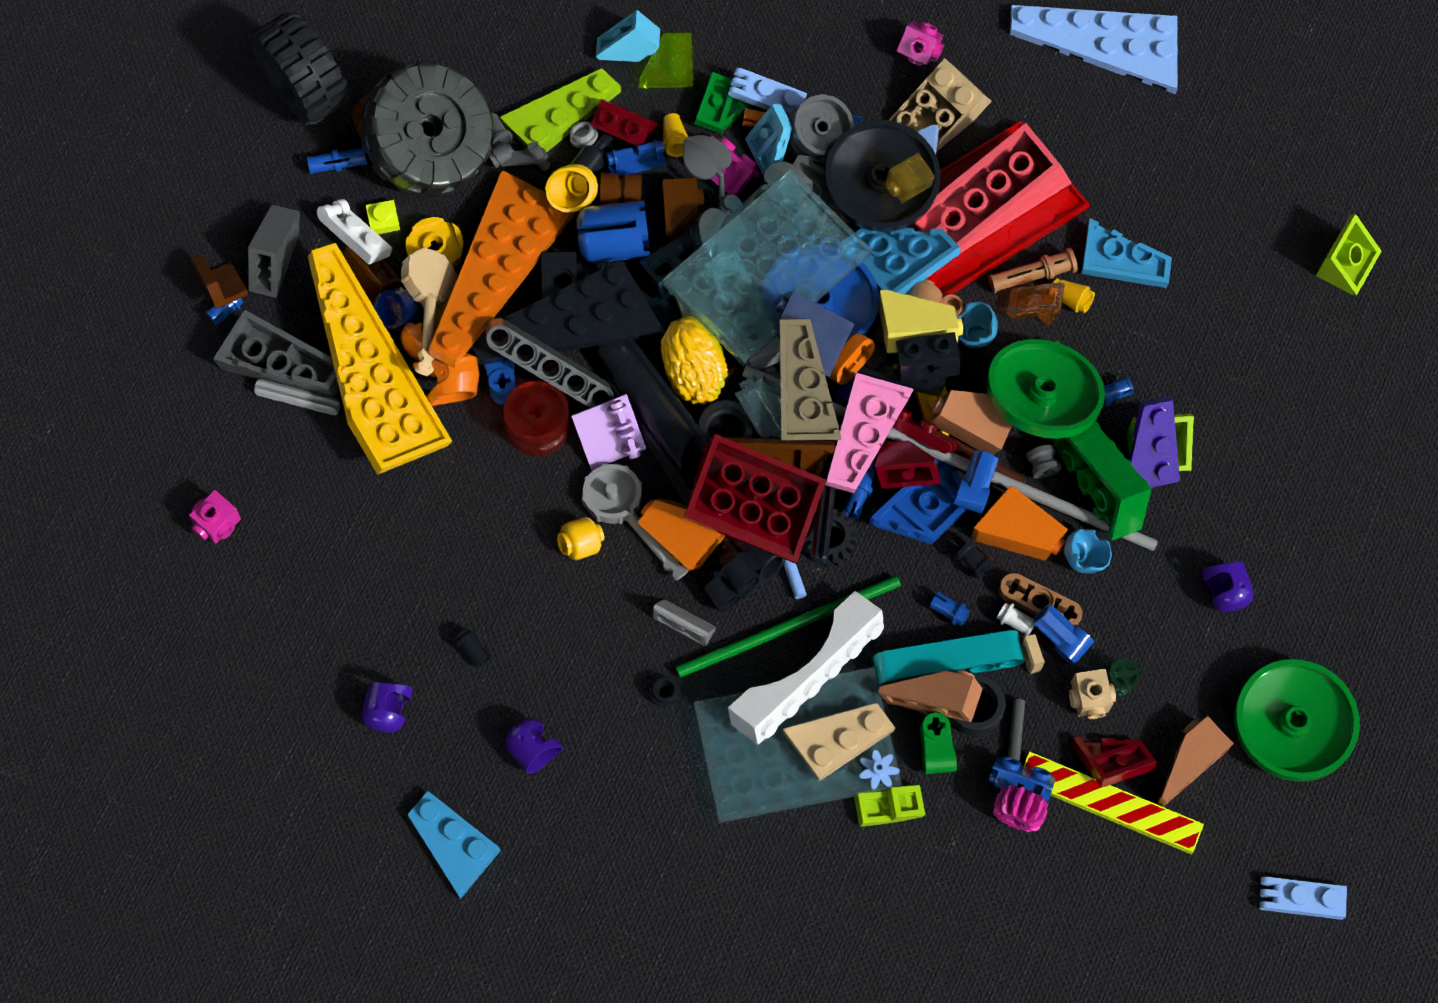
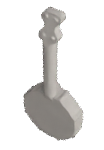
[582,464,688,580]

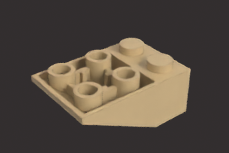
[889,58,991,152]

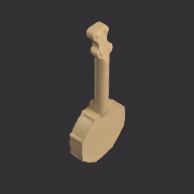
[401,247,458,376]

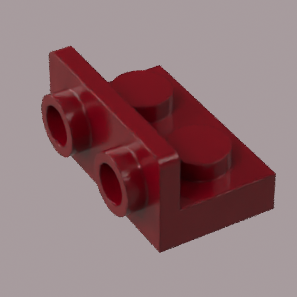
[591,99,659,146]

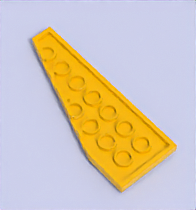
[308,243,452,475]

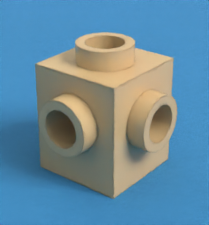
[1069,669,1116,719]

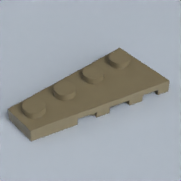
[780,319,842,440]

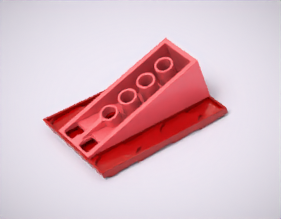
[906,121,1091,298]

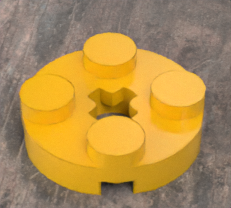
[405,217,464,268]

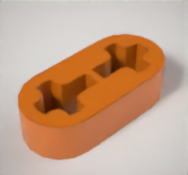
[829,333,875,385]

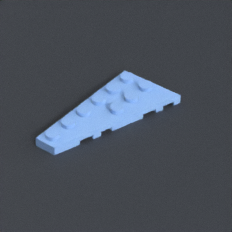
[1010,5,1177,94]

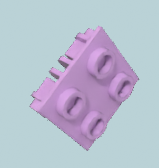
[571,394,646,470]

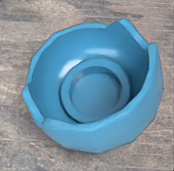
[957,301,998,349]
[1064,529,1112,574]

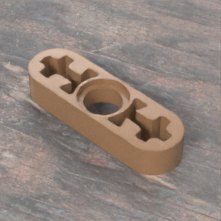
[999,573,1083,626]

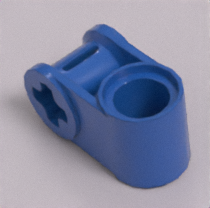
[485,360,517,406]

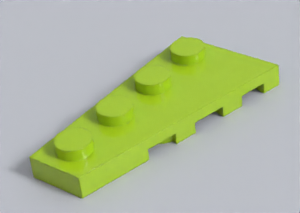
[500,68,621,152]

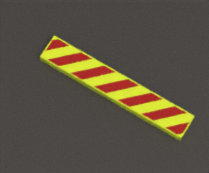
[1024,752,1204,855]

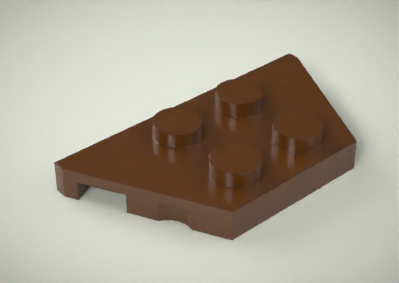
[724,437,835,477]

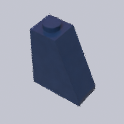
[772,290,854,377]

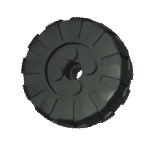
[360,61,495,196]

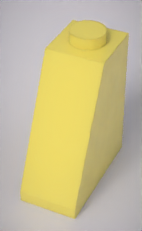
[878,290,963,353]

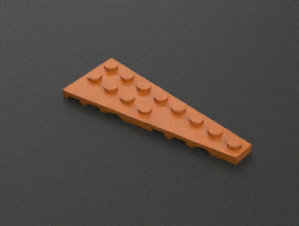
[429,171,575,368]

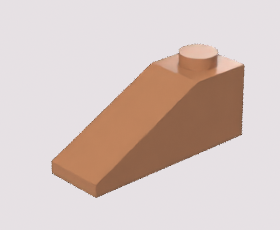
[878,670,983,722]
[1157,716,1233,807]

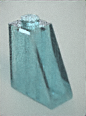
[735,375,781,439]

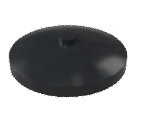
[825,120,940,232]

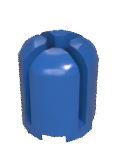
[576,200,650,264]

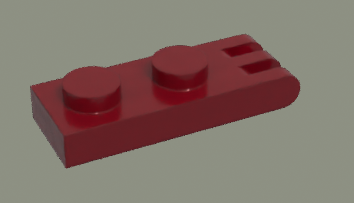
[892,408,961,454]

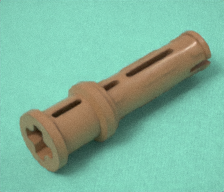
[988,247,1078,293]

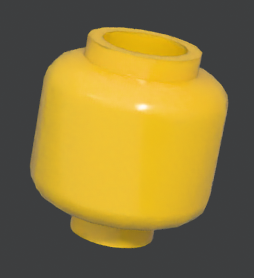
[557,517,604,560]

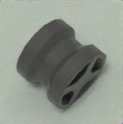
[1026,445,1061,479]

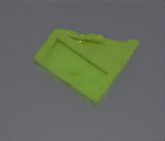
[639,33,693,88]

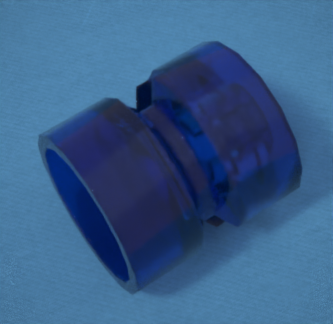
[374,286,424,328]

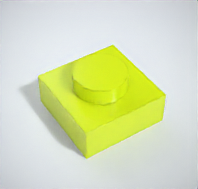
[366,200,400,234]

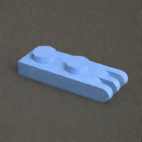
[728,68,807,116]
[1259,877,1347,920]

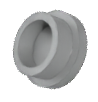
[570,122,598,148]

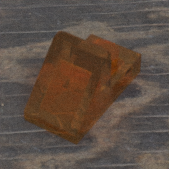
[1007,282,1065,326]

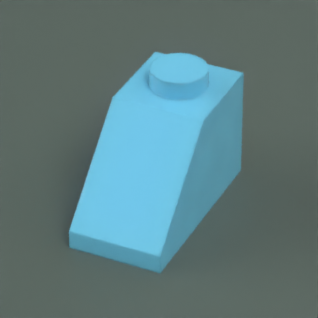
[595,10,660,62]

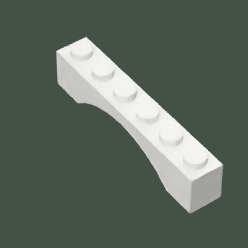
[728,591,884,745]

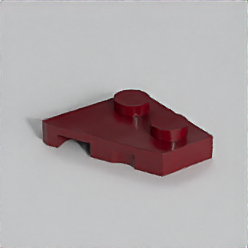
[1072,736,1157,788]

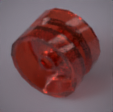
[503,381,570,457]

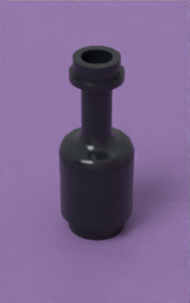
[569,131,619,177]

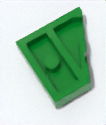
[694,72,753,134]

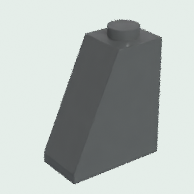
[248,205,300,298]

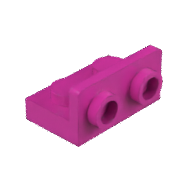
[711,136,760,196]

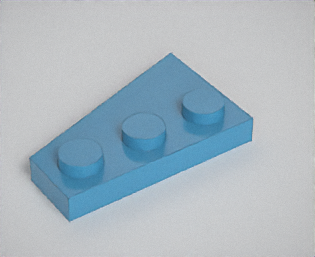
[1081,218,1172,288]

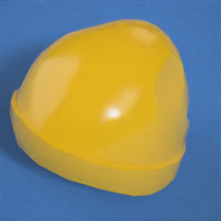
[545,164,598,213]

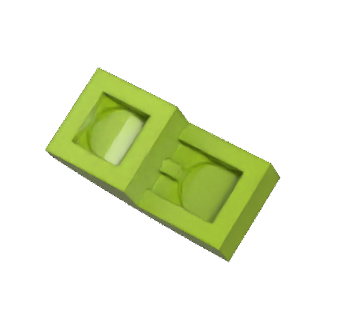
[854,785,925,827]

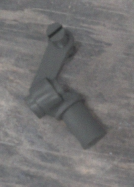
[489,113,550,171]

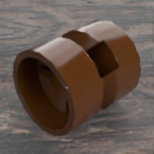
[600,172,642,211]

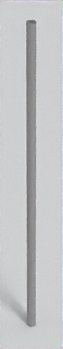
[742,365,1158,551]

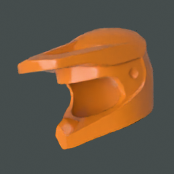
[413,353,480,406]

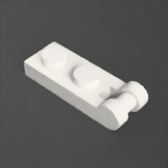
[317,199,392,264]

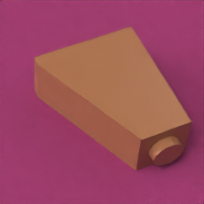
[930,390,1012,455]

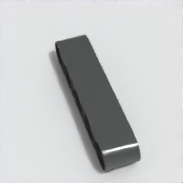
[485,318,614,408]

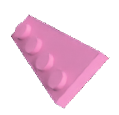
[825,373,914,493]

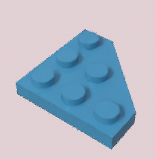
[840,228,961,294]

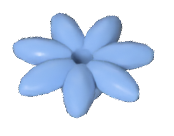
[859,750,900,789]

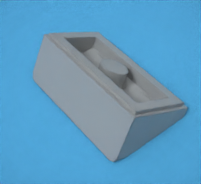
[653,600,716,646]

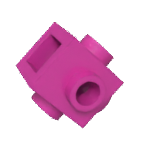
[897,21,944,66]
[189,490,241,544]

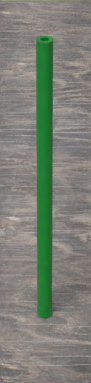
[675,575,901,678]

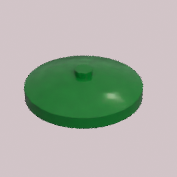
[986,339,1105,439]
[1234,659,1360,782]

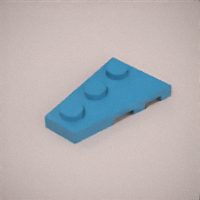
[408,791,501,899]

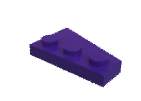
[1127,396,1180,488]

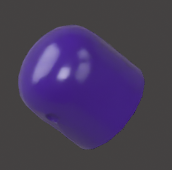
[1201,562,1254,613]
[361,682,413,733]
[505,718,564,774]

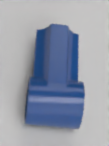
[953,450,999,514]
[1031,604,1094,665]

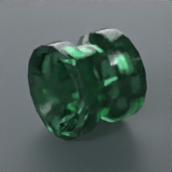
[1107,659,1140,695]

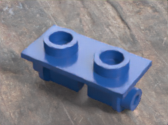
[604,139,667,177]
[989,757,1056,802]

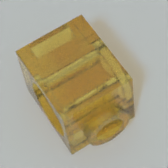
[886,153,934,203]

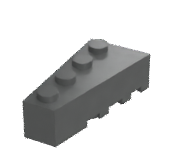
[213,310,340,398]

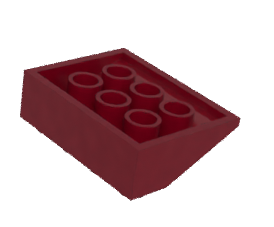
[683,434,826,564]

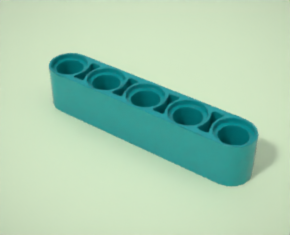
[873,630,1025,687]

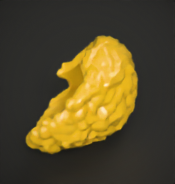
[661,314,728,405]

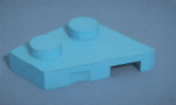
[745,104,793,177]

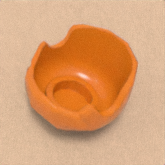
[400,322,436,361]

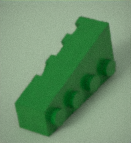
[1051,421,1152,541]

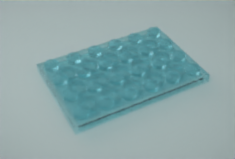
[662,169,872,366]
[694,667,902,823]

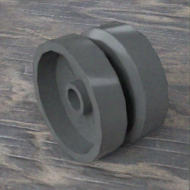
[787,94,854,159]

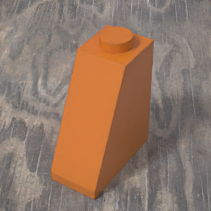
[971,485,1068,561]
[637,499,726,570]

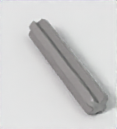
[254,378,341,416]

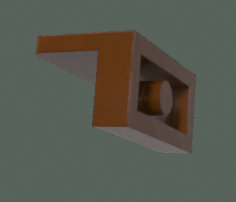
[191,253,248,309]

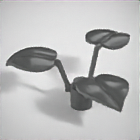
[683,135,813,260]

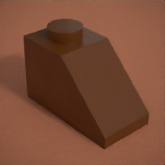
[662,178,704,244]

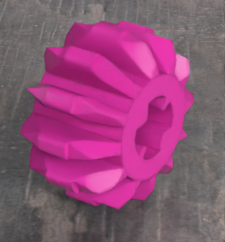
[993,785,1048,832]

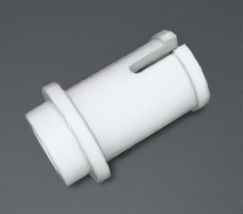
[997,603,1034,636]

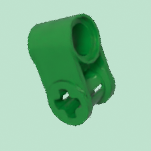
[919,712,957,775]

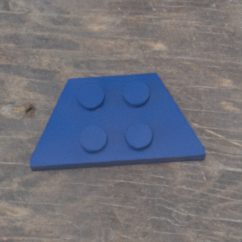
[869,458,968,545]

